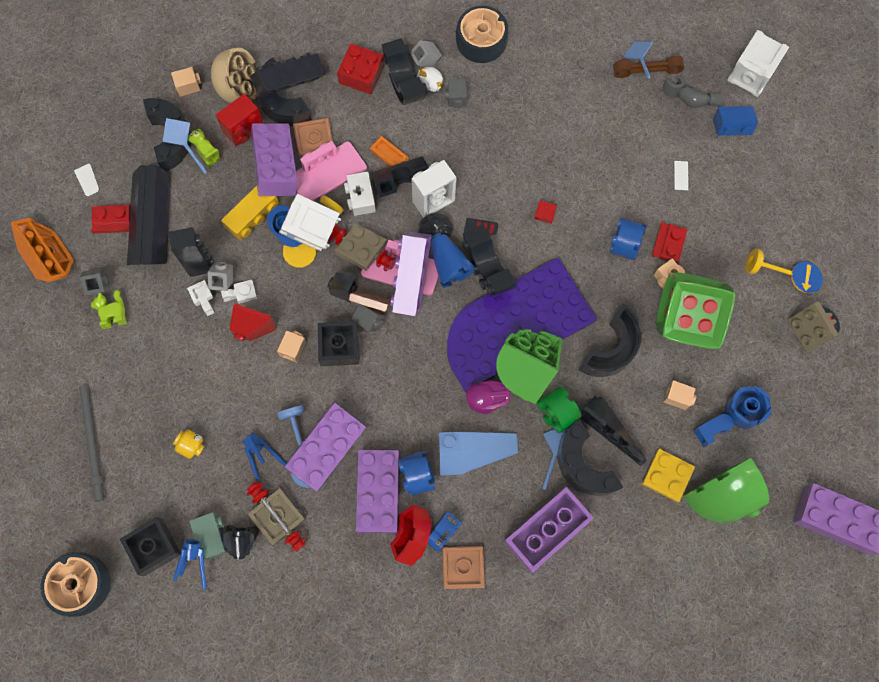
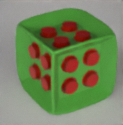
[656,272,735,349]

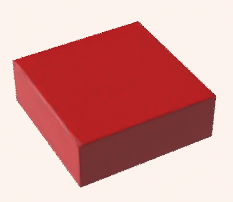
[534,200,557,224]

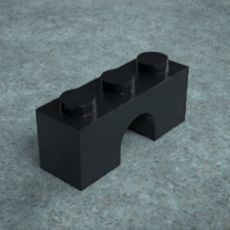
[371,156,429,198]

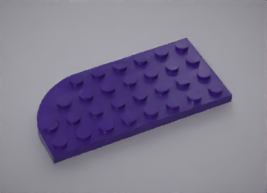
[447,258,597,392]

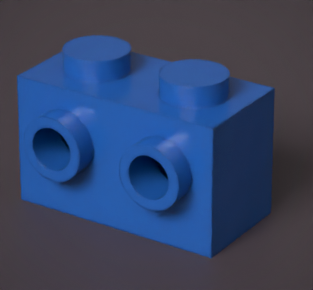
[713,106,758,136]

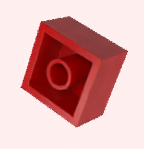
[337,43,385,95]
[215,93,263,147]

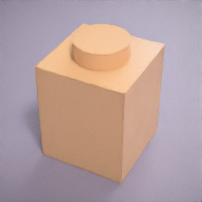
[171,67,201,97]
[277,331,307,363]
[663,380,696,410]

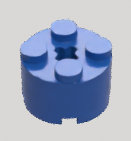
[610,218,647,261]
[725,386,772,429]
[398,450,436,496]

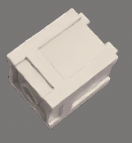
[727,30,789,97]
[279,194,341,252]

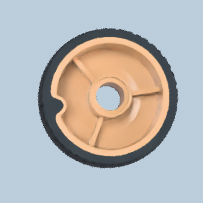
[456,6,508,63]
[40,553,110,617]

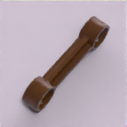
[613,56,684,78]

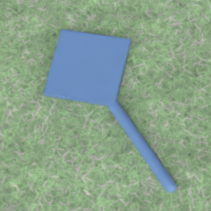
[623,41,653,79]
[163,118,207,174]
[542,428,568,490]

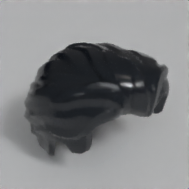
[418,212,453,237]

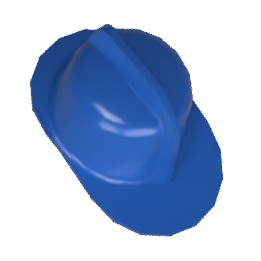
[267,205,302,247]

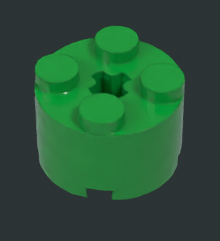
[536,386,581,434]

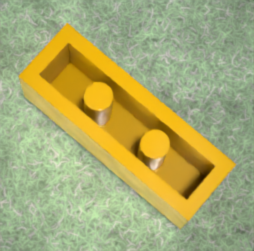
[221,186,279,241]

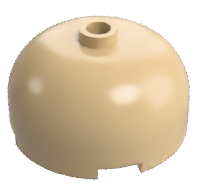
[211,47,257,103]

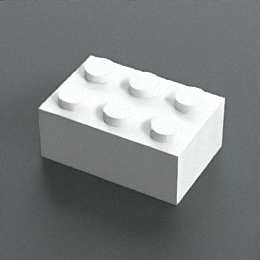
[412,160,456,218]

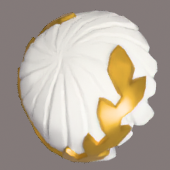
[416,67,444,92]

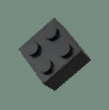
[318,321,359,366]
[120,517,181,576]

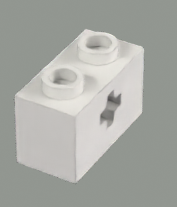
[344,172,376,216]

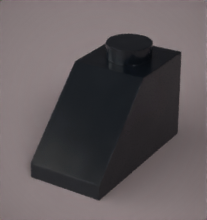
[328,272,359,303]

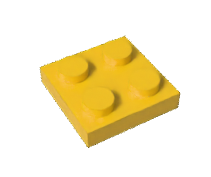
[642,449,695,503]

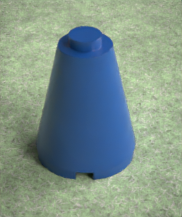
[430,233,475,288]

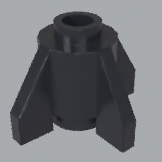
[221,525,258,559]

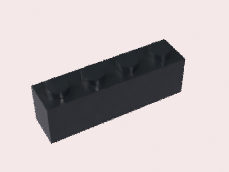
[250,53,326,97]
[169,227,214,277]

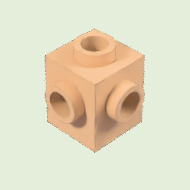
[654,259,685,289]

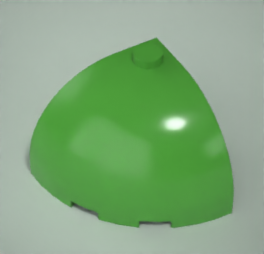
[496,329,562,404]
[684,458,769,523]

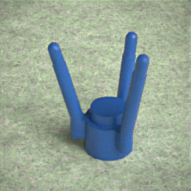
[243,433,286,481]
[173,539,207,590]

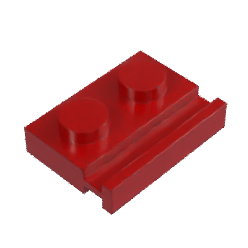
[91,204,130,234]
[651,222,688,264]

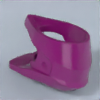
[466,381,510,414]

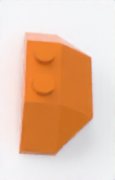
[11,218,74,282]

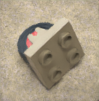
[788,301,840,353]

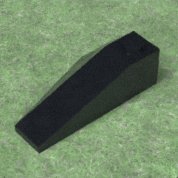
[580,396,646,466]

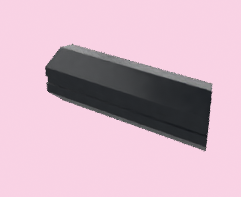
[127,165,171,265]

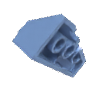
[439,432,518,476]

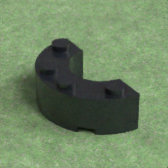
[381,38,428,105]
[256,57,312,126]
[143,98,191,171]
[461,225,517,298]
[579,304,642,377]
[557,419,624,496]

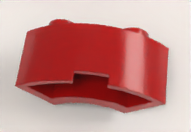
[390,504,432,566]

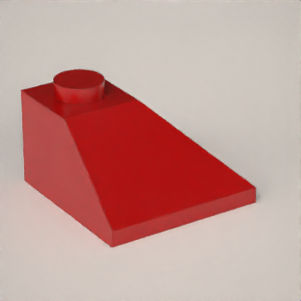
[229,303,277,342]

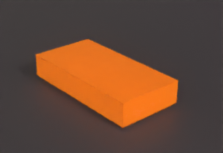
[370,136,409,166]

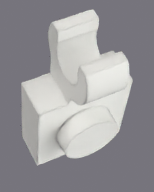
[187,280,214,316]
[221,280,257,304]

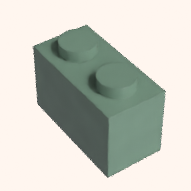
[189,512,228,561]

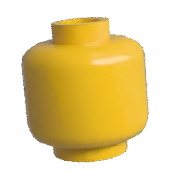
[173,429,205,459]

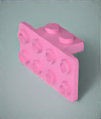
[296,141,367,201]
[361,240,438,296]

